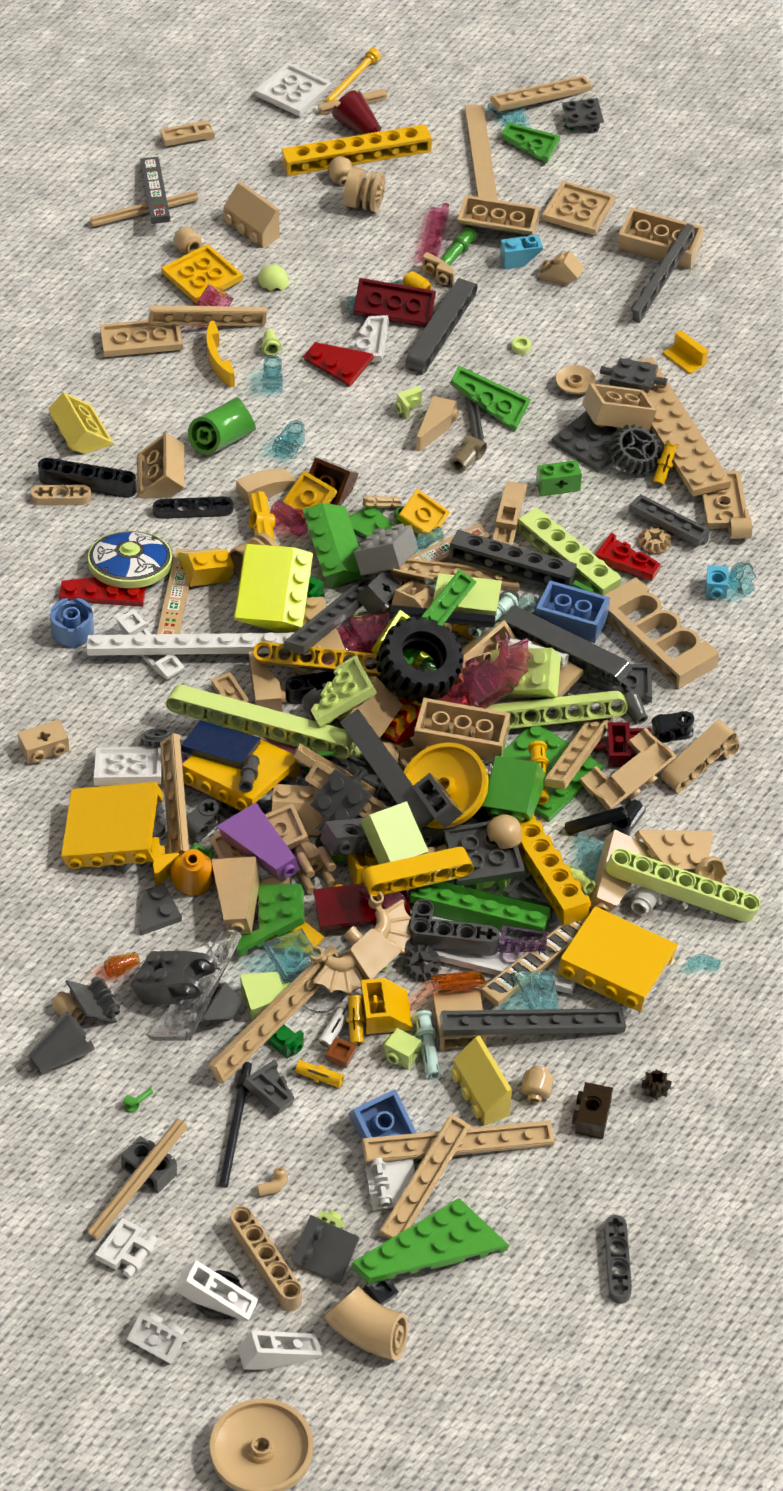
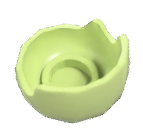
[258,264,289,292]

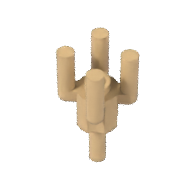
[294,841,336,894]

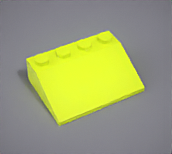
[234,544,313,633]

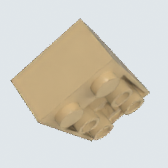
[391,579,456,634]

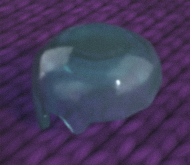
[728,561,757,595]

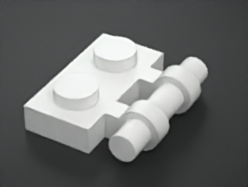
[95,1218,158,1278]

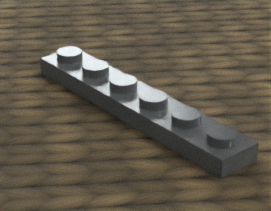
[631,223,694,323]

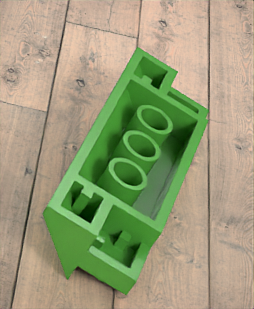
[410,882,552,937]

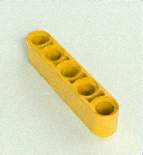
[361,847,474,897]

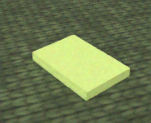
[433,573,502,616]

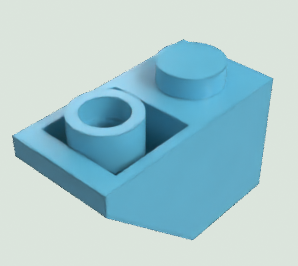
[500,235,543,269]

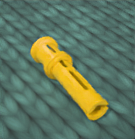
[527,741,549,804]

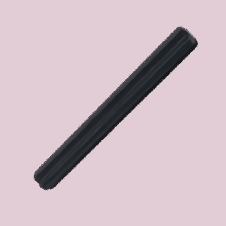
[389,605,495,628]

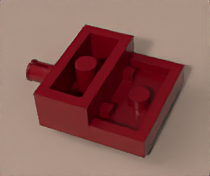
[593,722,651,767]

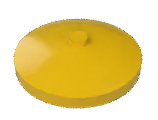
[404,743,489,829]

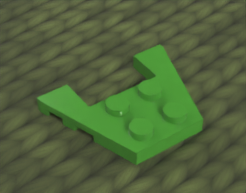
[237,884,305,957]

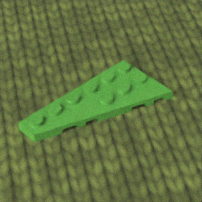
[351,1198,509,1284]

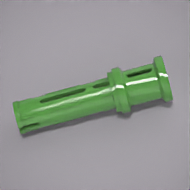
[441,227,478,266]

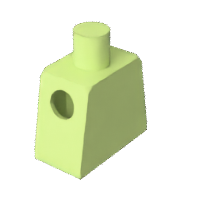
[240,972,292,1022]

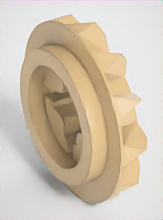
[638,526,671,553]

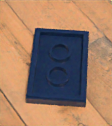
[181,720,260,769]

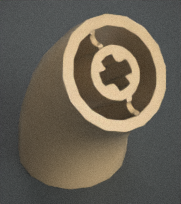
[322,1286,408,1361]

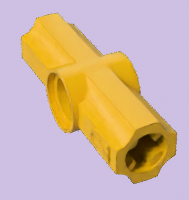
[249,491,275,541]

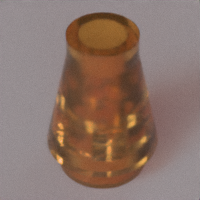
[104,952,140,978]

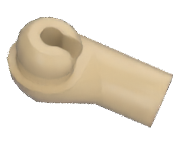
[257,1167,288,1197]

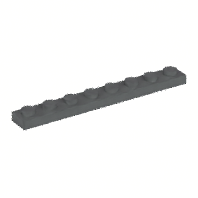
[284,579,372,654]
[440,1008,626,1036]

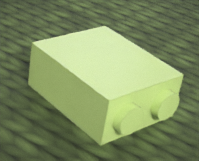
[360,801,428,864]

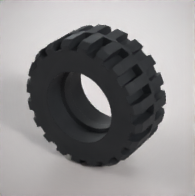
[376,617,464,704]

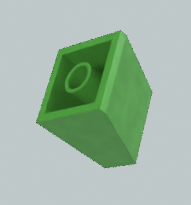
[484,756,546,821]

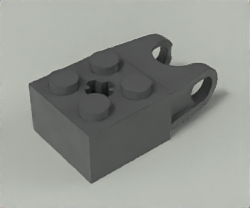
[130,951,217,1004]

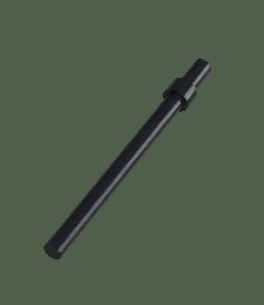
[219,1062,252,1188]

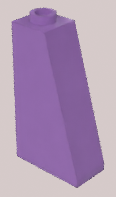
[217,803,300,881]

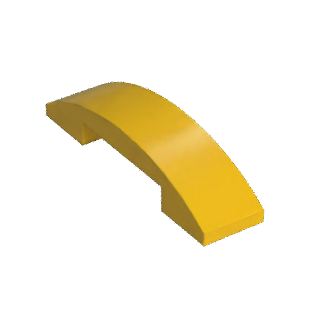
[206,320,235,388]

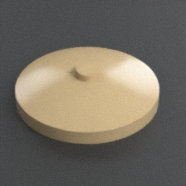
[210,1398,314,1491]

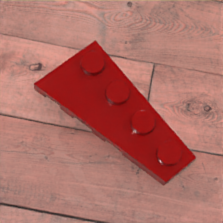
[59,577,147,607]

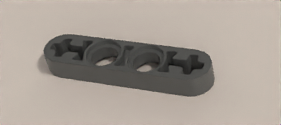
[604,1215,632,1304]

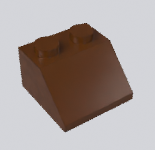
[309,457,359,506]

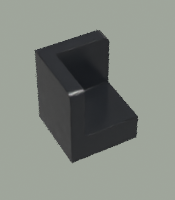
[362,1279,399,1305]

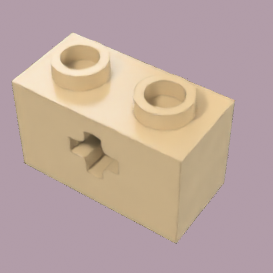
[18,719,69,764]

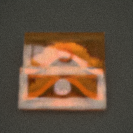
[431,970,486,991]

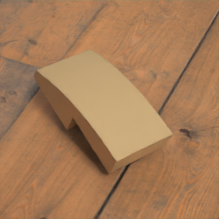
[422,252,455,288]

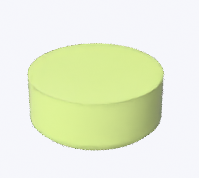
[511,337,531,355]

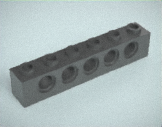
[448,530,577,588]
[320,818,455,856]

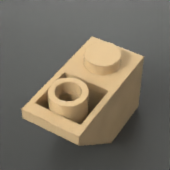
[537,251,584,285]

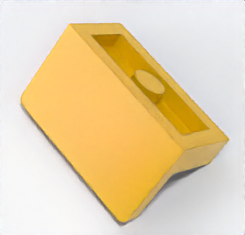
[663,330,709,374]

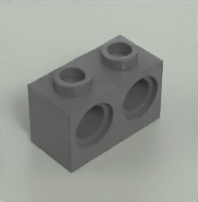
[121,1136,177,1193]

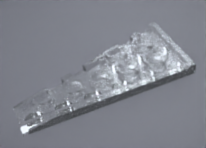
[146,929,242,1041]

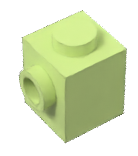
[383,1028,421,1070]

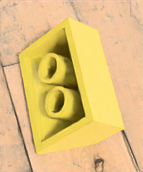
[48,392,114,454]
[451,1036,512,1126]

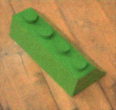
[302,503,368,589]

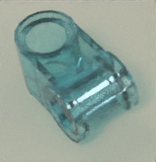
[263,355,283,392]
[272,420,305,459]

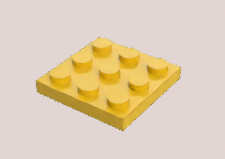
[161,244,243,304]

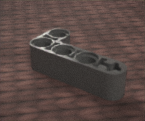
[410,899,500,956]

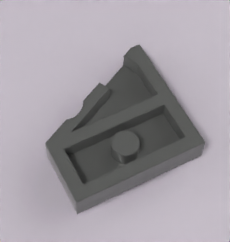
[502,872,552,909]
[140,883,182,936]

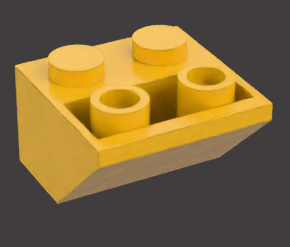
[361,978,413,1034]

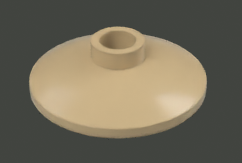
[556,365,596,394]

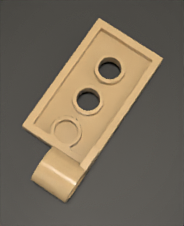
[701,471,752,539]

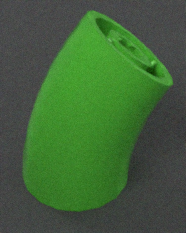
[188,397,256,454]

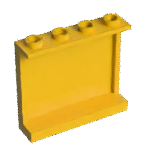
[182,727,300,811]
[61,782,163,869]
[557,906,678,1013]

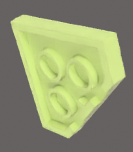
[311,655,377,727]

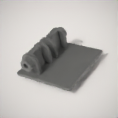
[561,98,604,133]
[65,976,120,1023]

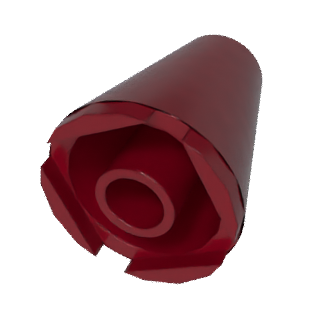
[332,90,381,135]

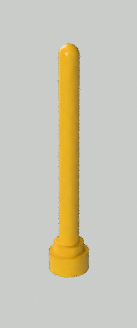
[325,48,381,102]

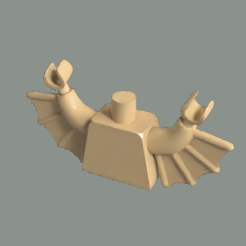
[310,892,411,994]

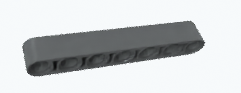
[405,278,478,373]
[499,605,633,686]
[340,709,435,830]

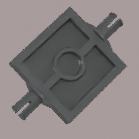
[600,358,668,393]
[310,766,373,833]

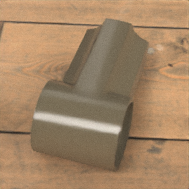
[450,435,487,472]

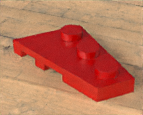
[303,342,374,386]
[595,532,661,581]

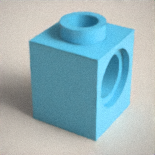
[705,565,729,599]

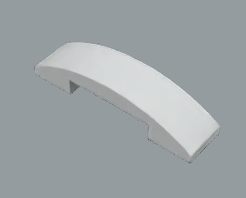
[117,609,185,680]

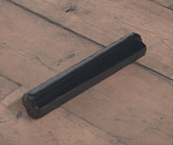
[565,806,628,835]

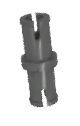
[238,755,260,792]

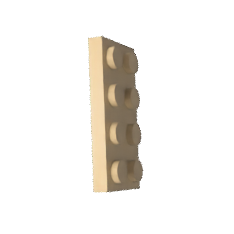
[100,320,183,357]
[210,803,309,859]

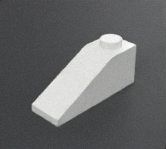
[174,1260,258,1321]
[238,1331,322,1370]

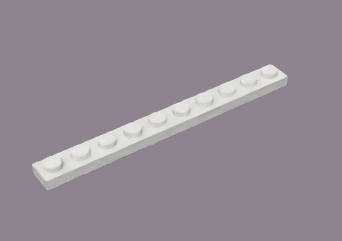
[87,632,294,656]

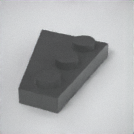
[587,664,652,703]

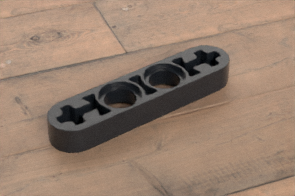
[153,496,233,519]

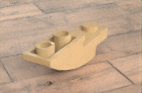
[493,481,528,545]

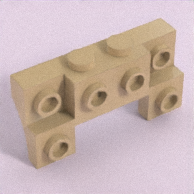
[579,727,677,810]

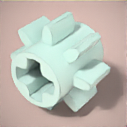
[518,594,540,615]

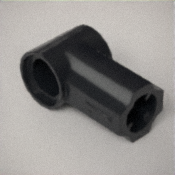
[610,799,646,836]

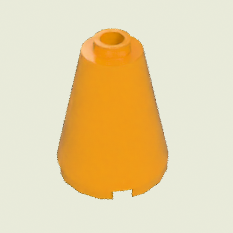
[170,849,215,896]

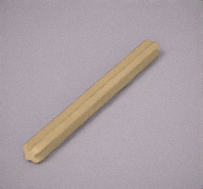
[89,191,198,227]
[87,1118,188,1240]

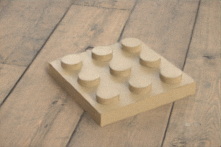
[542,180,616,236]

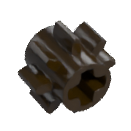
[641,1069,672,1100]

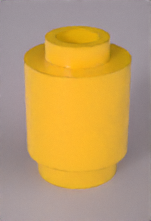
[402,271,432,290]

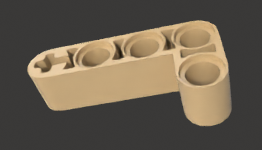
[661,720,740,793]

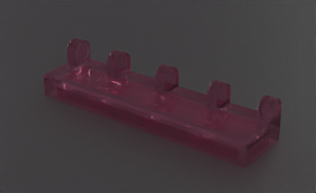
[418,203,449,262]

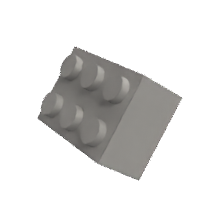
[354,524,418,575]

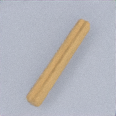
[318,89,388,115]

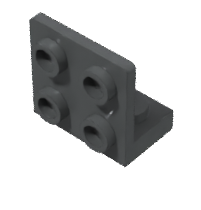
[290,1215,360,1283]

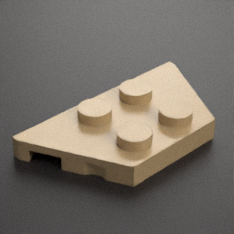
[634,830,713,873]

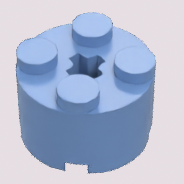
[50,598,94,649]

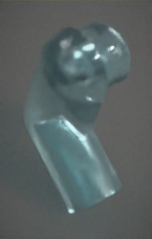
[687,953,722,971]

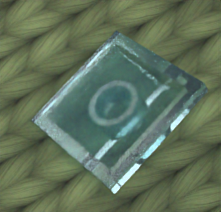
[262,928,318,983]

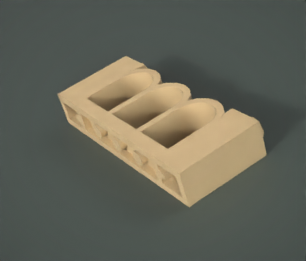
[604,577,719,690]

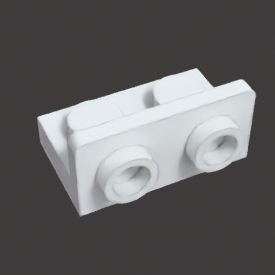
[127,1312,189,1364]

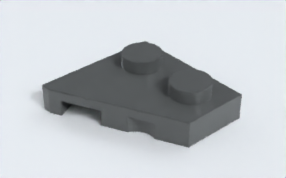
[243,1060,295,1115]

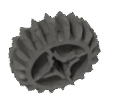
[608,424,663,476]

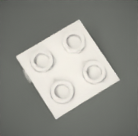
[365,1158,415,1211]

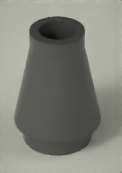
[624,691,648,724]

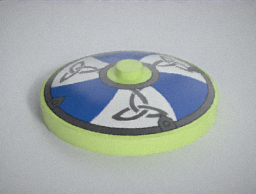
[88,531,172,588]

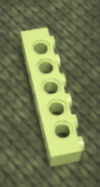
[517,508,622,596]

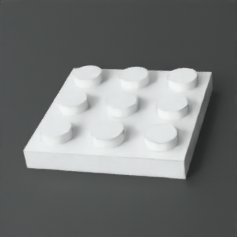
[255,62,332,117]
[94,747,162,786]

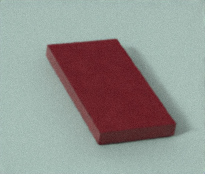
[353,278,436,327]
[313,883,411,931]

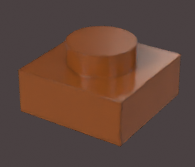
[325,1037,357,1068]

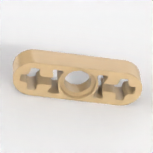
[31,485,91,505]

